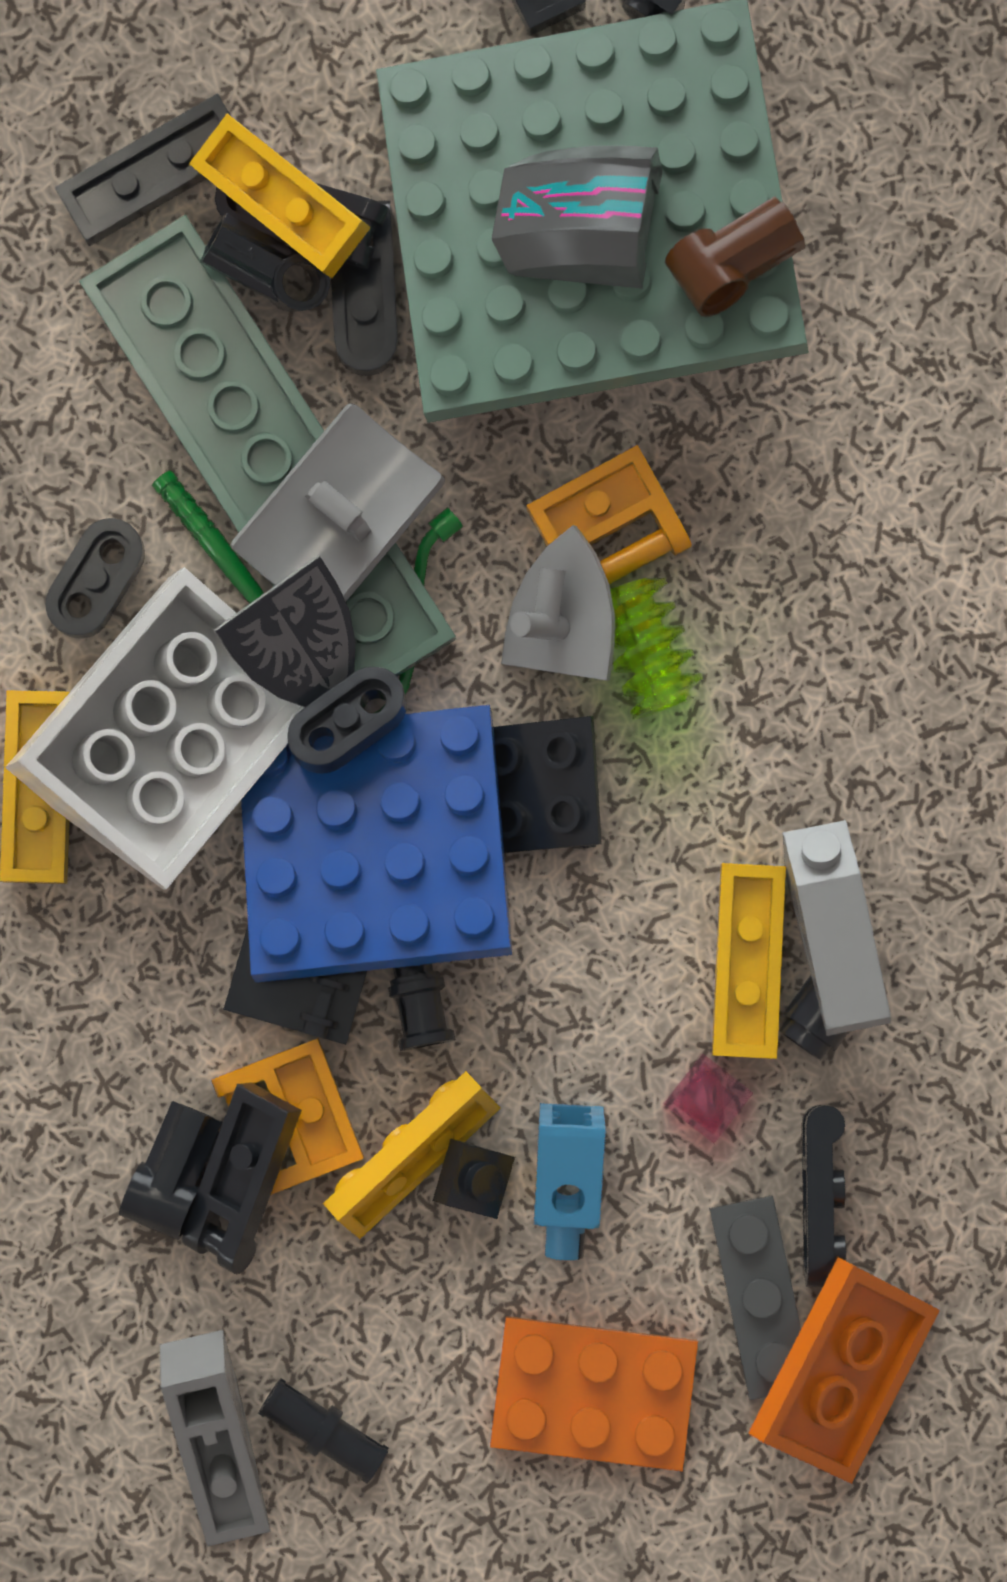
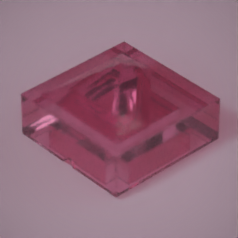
[663,1053,753,1144]

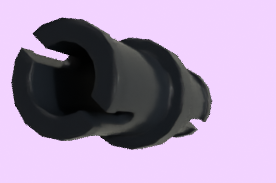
[258,1378,389,1484]

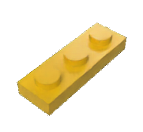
[189,113,371,278]
[0,690,70,884]
[711,863,786,1059]
[323,1071,501,1239]

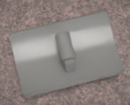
[231,403,445,601]

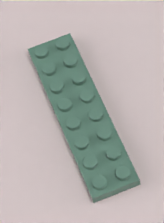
[79,214,456,677]

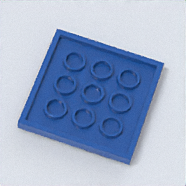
[241,704,513,983]

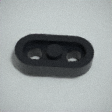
[45,518,145,639]
[287,667,407,774]

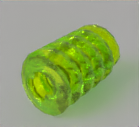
[610,578,703,720]

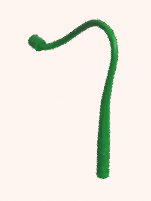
[152,470,463,713]

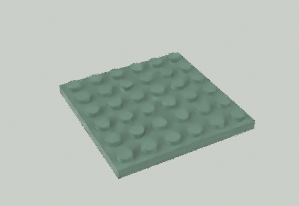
[376,0,809,423]

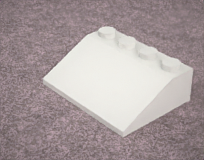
[5,567,305,890]

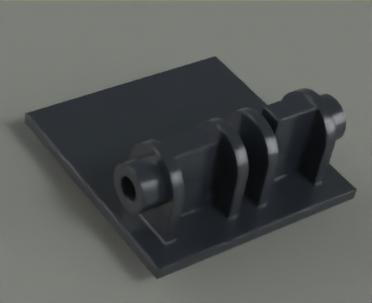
[493,716,602,853]
[223,926,367,1045]

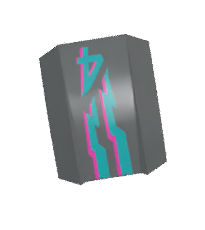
[491,146,663,289]

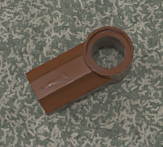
[665,196,806,317]

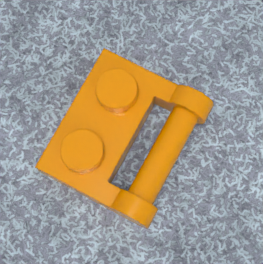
[526,445,692,584]
[211,1038,365,1195]

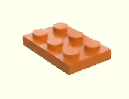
[748,1257,940,1484]
[490,1316,698,1472]

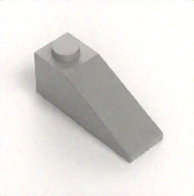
[783,820,891,1036]
[160,1330,270,1547]

